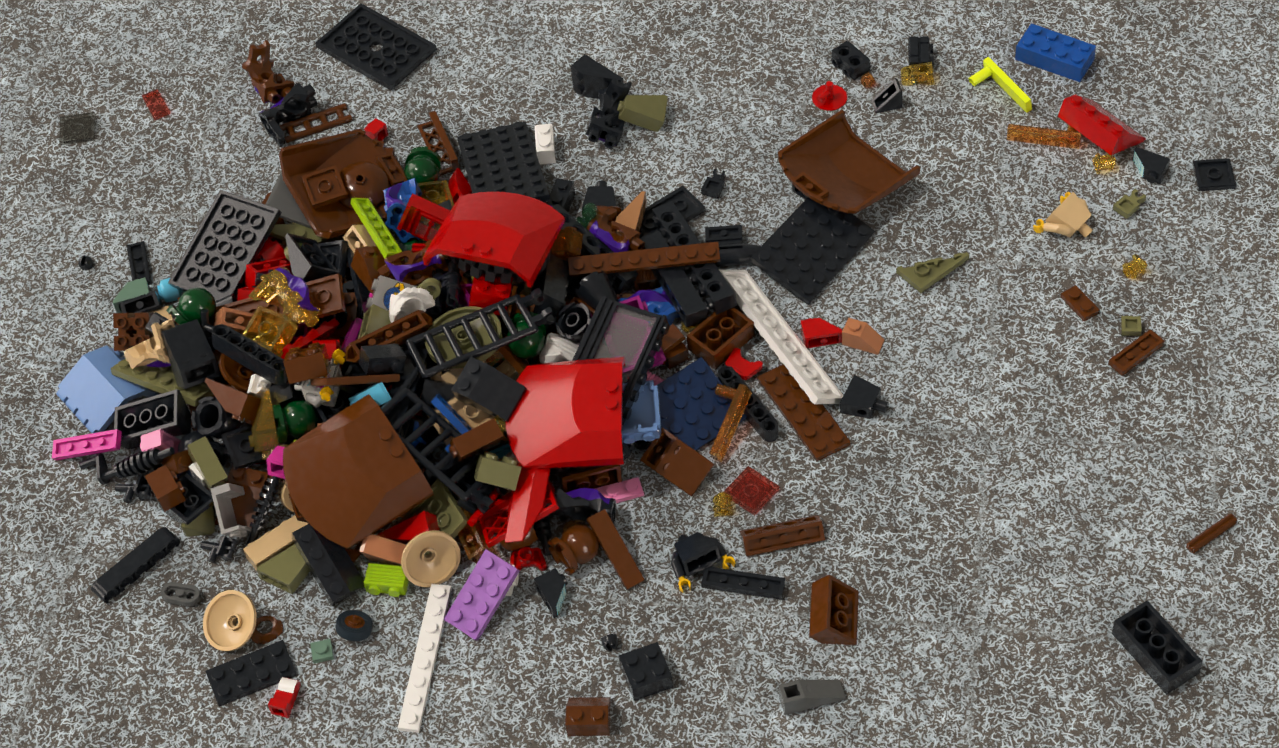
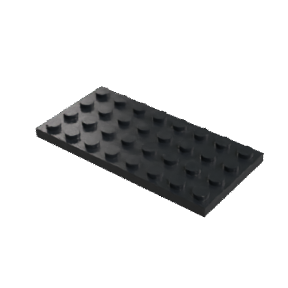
[457,121,550,202]

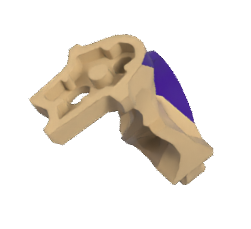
[124,319,175,369]

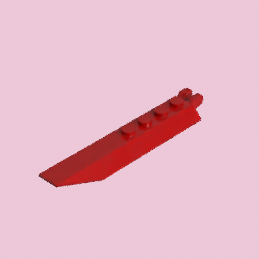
[505,460,550,543]

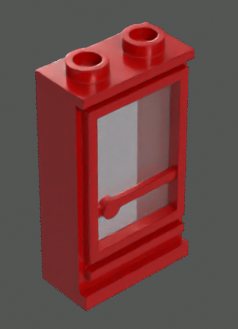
[397,193,450,241]

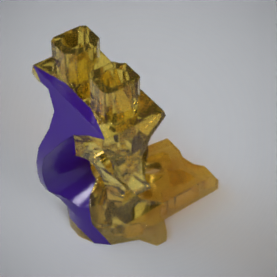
[248,267,320,327]

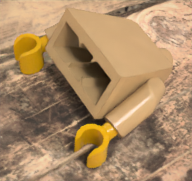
[1033,192,1093,238]

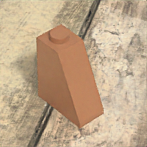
[359,534,406,566]

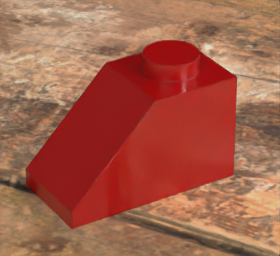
[800,318,842,348]

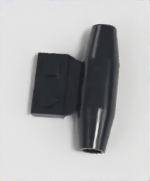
[705,225,761,267]

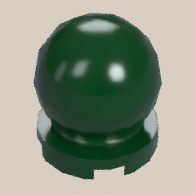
[404,147,441,192]
[166,288,216,325]
[507,312,546,359]
[271,400,319,443]

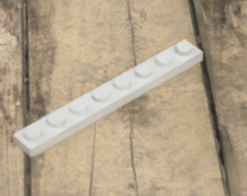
[398,584,452,733]

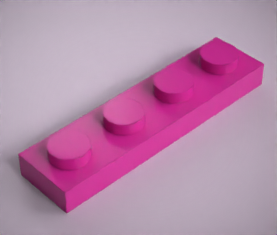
[52,429,122,460]

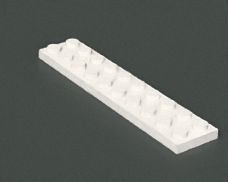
[719,269,843,404]

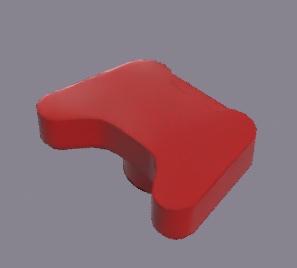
[725,348,763,380]
[510,547,547,571]

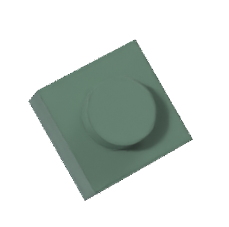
[310,639,334,663]

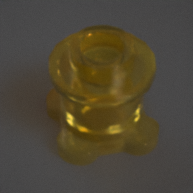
[1092,153,1116,174]
[1123,254,1148,279]
[712,492,734,517]

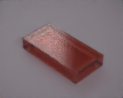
[142,89,170,120]

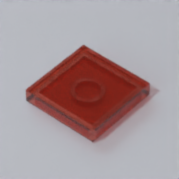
[723,466,779,516]

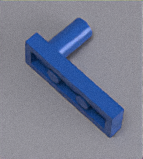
[431,393,472,453]

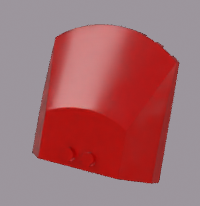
[423,192,565,287]
[506,357,625,469]

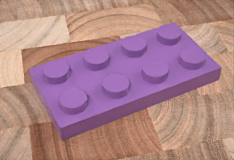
[444,549,520,641]

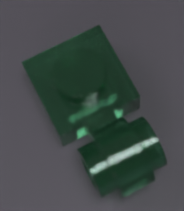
[576,203,598,228]

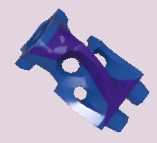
[383,178,423,243]
[618,287,680,325]

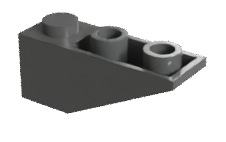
[779,680,846,715]

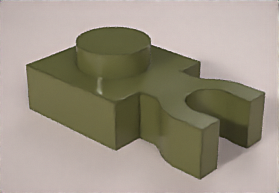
[1113,188,1146,219]

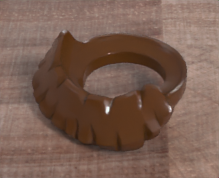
[251,615,283,644]

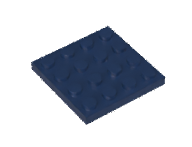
[657,357,747,451]

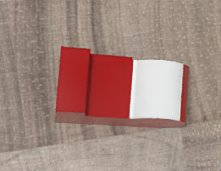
[268,677,300,718]

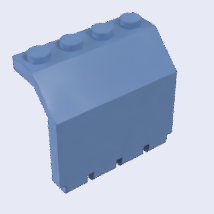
[56,345,159,434]
[622,380,661,444]

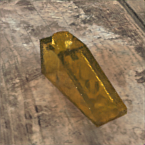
[248,388,279,452]

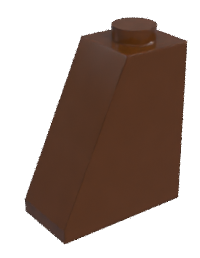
[449,418,504,461]

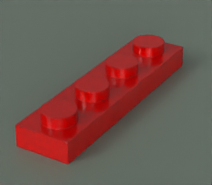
[281,318,340,359]

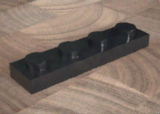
[701,567,786,600]

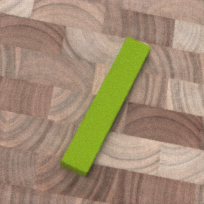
[350,198,404,261]

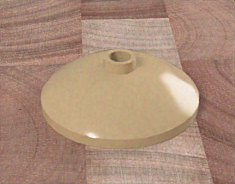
[401,530,461,587]
[203,590,257,652]

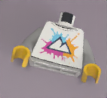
[294,349,345,407]

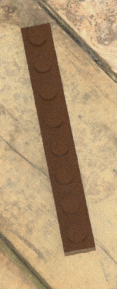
[568,242,720,278]

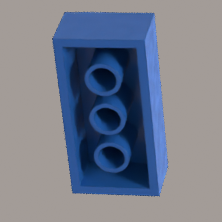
[1015,23,1096,82]

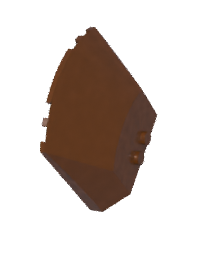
[778,110,920,214]
[279,129,407,239]
[283,394,434,549]

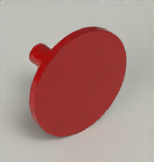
[812,81,847,111]

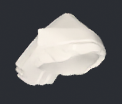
[389,287,435,323]
[539,333,580,364]

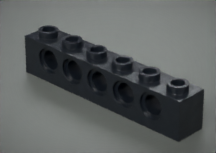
[552,204,638,294]

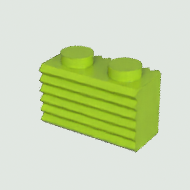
[364,563,409,597]

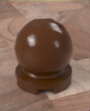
[548,525,600,575]

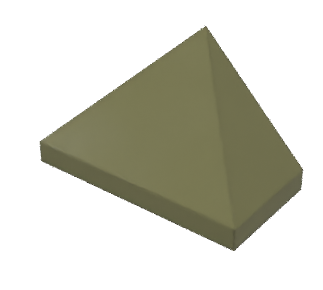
[181,505,215,537]

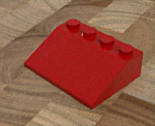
[1057,94,1146,155]

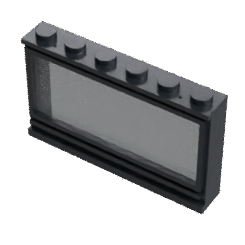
[572,296,670,425]

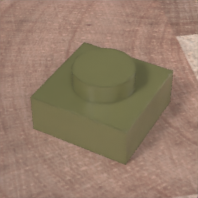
[1121,316,1142,336]

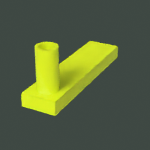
[968,57,1032,113]

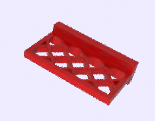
[479,480,559,548]

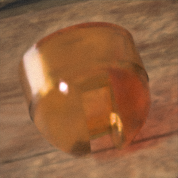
[861,72,876,88]

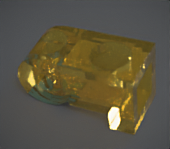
[900,62,935,86]

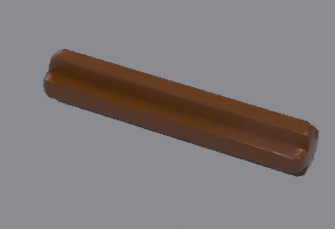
[1186,514,1237,553]

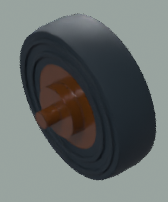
[335,610,373,641]

